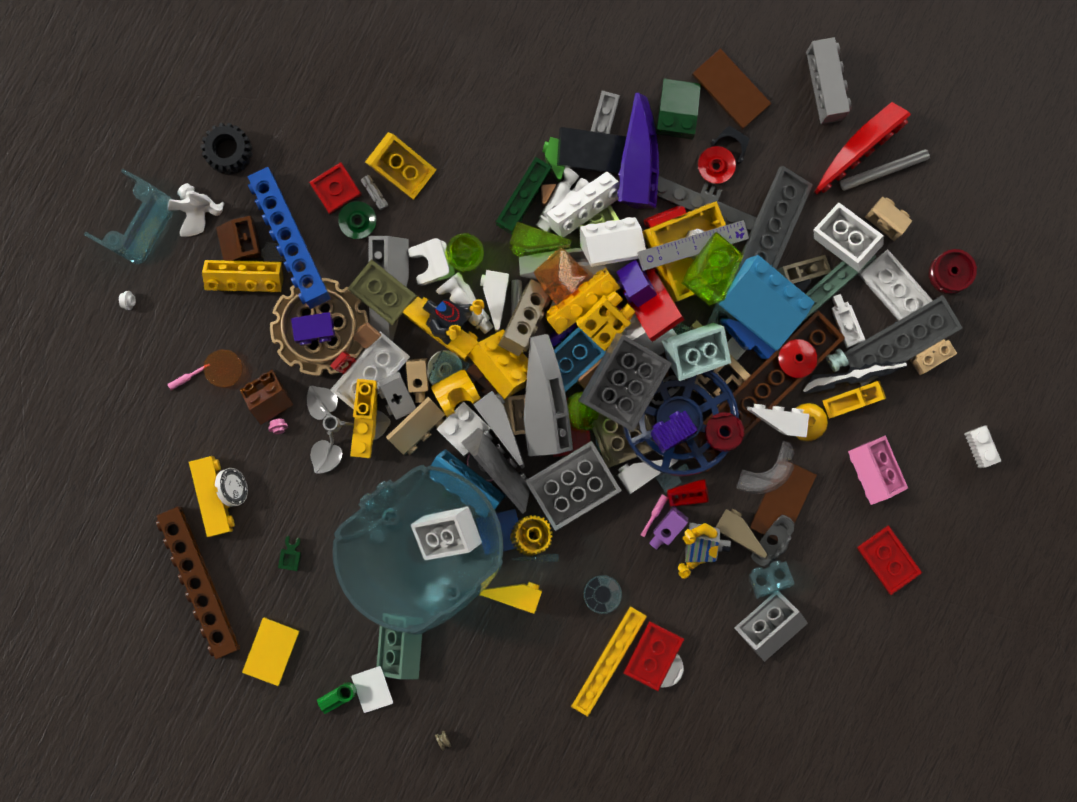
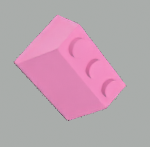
[848,435,908,505]

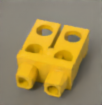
[576,291,635,351]

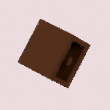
[216,216,262,261]
[240,370,293,425]

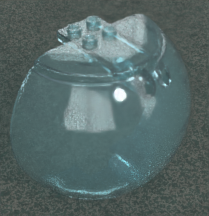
[333,465,503,635]

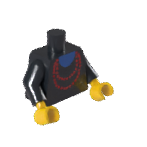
[423,299,484,345]

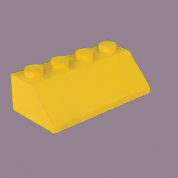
[403,297,478,362]

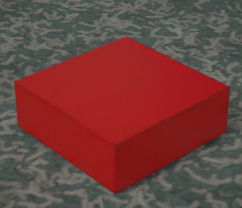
[330,351,356,374]

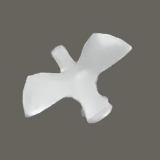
[168,183,224,237]

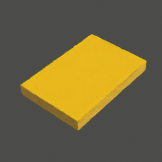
[242,617,300,686]

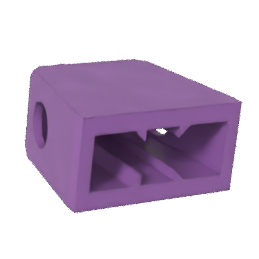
[649,506,689,550]

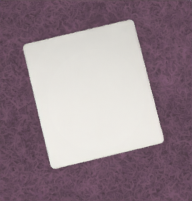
[351,666,393,713]

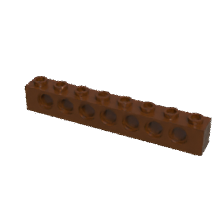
[156,507,240,659]

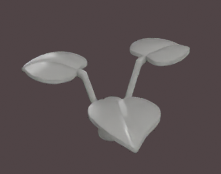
[307,386,391,474]

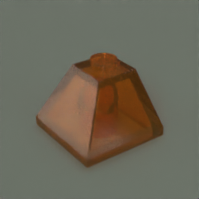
[534,246,588,305]

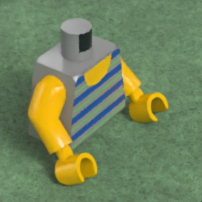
[678,522,731,579]

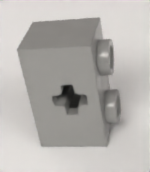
[377,372,416,420]

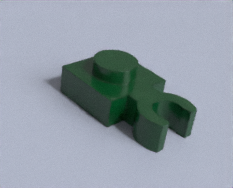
[278,536,301,571]

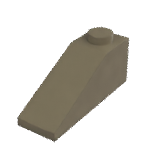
[777,255,831,284]
[715,509,769,560]

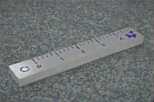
[637,220,749,271]

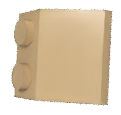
[865,197,912,241]

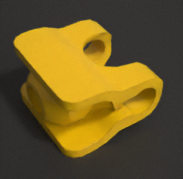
[431,370,481,417]

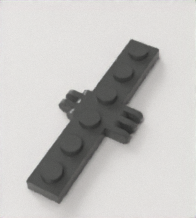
[657,176,757,236]

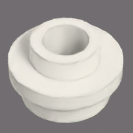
[119,291,136,310]

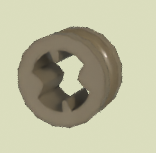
[435,731,451,751]

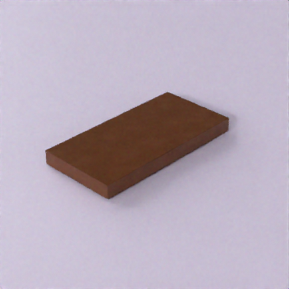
[692,48,771,130]
[749,459,817,541]

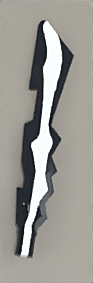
[803,361,907,394]

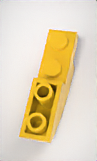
[350,379,377,458]

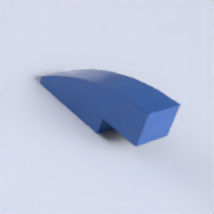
[719,319,775,359]

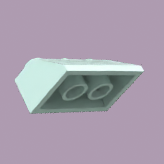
[662,323,731,381]

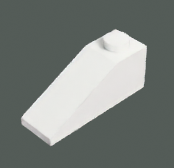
[480,270,509,332]
[616,459,678,494]

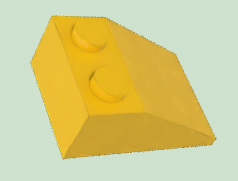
[365,132,436,200]
[479,582,542,614]

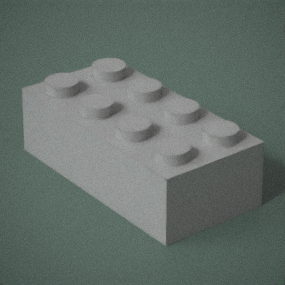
[806,37,852,124]

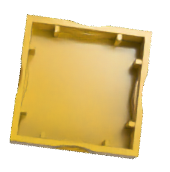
[642,201,739,302]

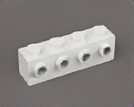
[547,172,619,238]

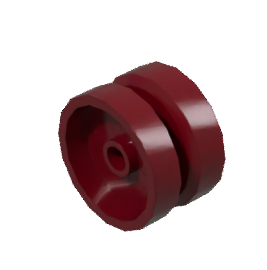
[929,249,977,294]

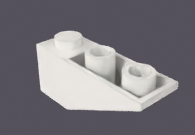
[747,404,809,437]

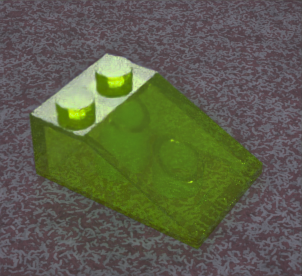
[509,222,572,257]
[682,232,743,305]

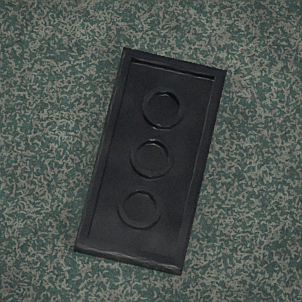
[557,127,627,175]

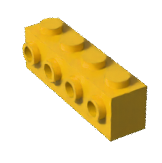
[202,260,284,292]
[545,268,620,334]
[189,456,235,537]

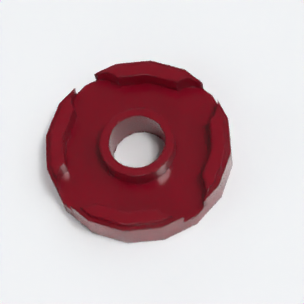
[705,412,744,452]

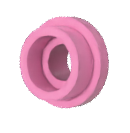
[268,419,288,434]

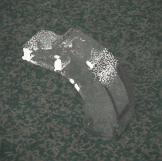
[737,441,795,494]

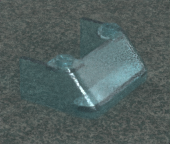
[84,169,174,264]

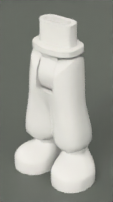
[536,167,589,234]
[435,272,494,334]

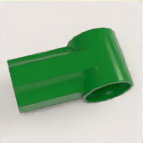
[317,682,357,714]

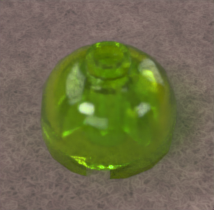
[446,233,484,272]
[567,392,599,431]

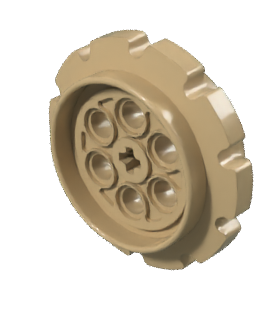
[270,278,369,376]

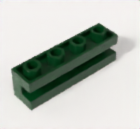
[496,157,552,235]

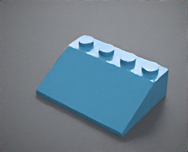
[719,255,815,351]

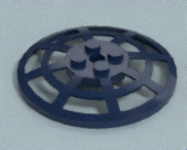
[623,366,739,476]

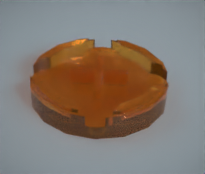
[203,349,242,388]

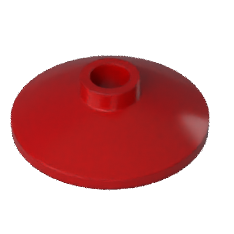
[698,146,736,184]
[778,339,817,378]

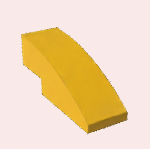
[823,381,886,419]

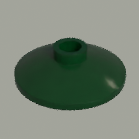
[338,201,376,239]

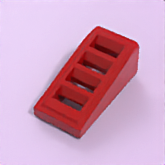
[667,479,708,507]

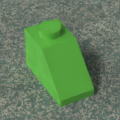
[542,137,565,182]

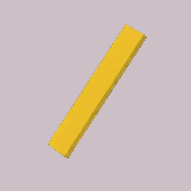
[571,606,647,717]

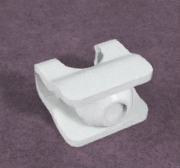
[408,238,455,285]

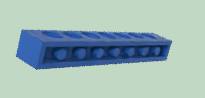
[247,167,331,309]

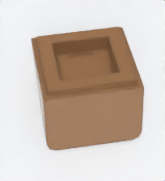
[541,184,556,207]
[353,323,381,348]

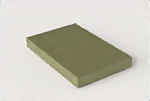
[348,259,417,326]

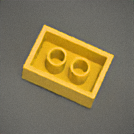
[468,329,528,400]

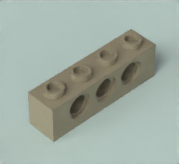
[498,279,551,356]

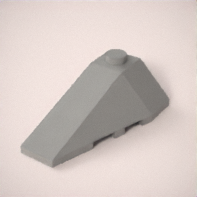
[474,391,525,468]

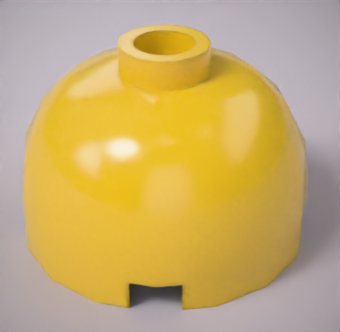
[796,403,828,441]

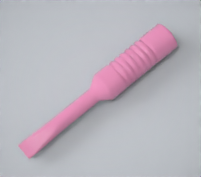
[167,364,210,391]
[641,494,668,537]

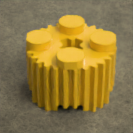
[510,515,552,556]

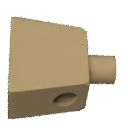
[406,358,429,403]

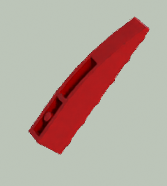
[814,102,911,194]

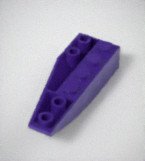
[617,93,659,209]

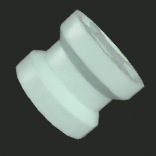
[825,348,849,372]

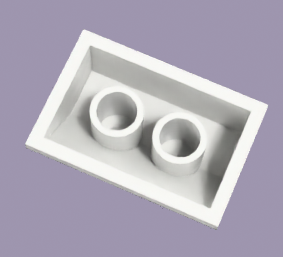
[580,217,646,267]

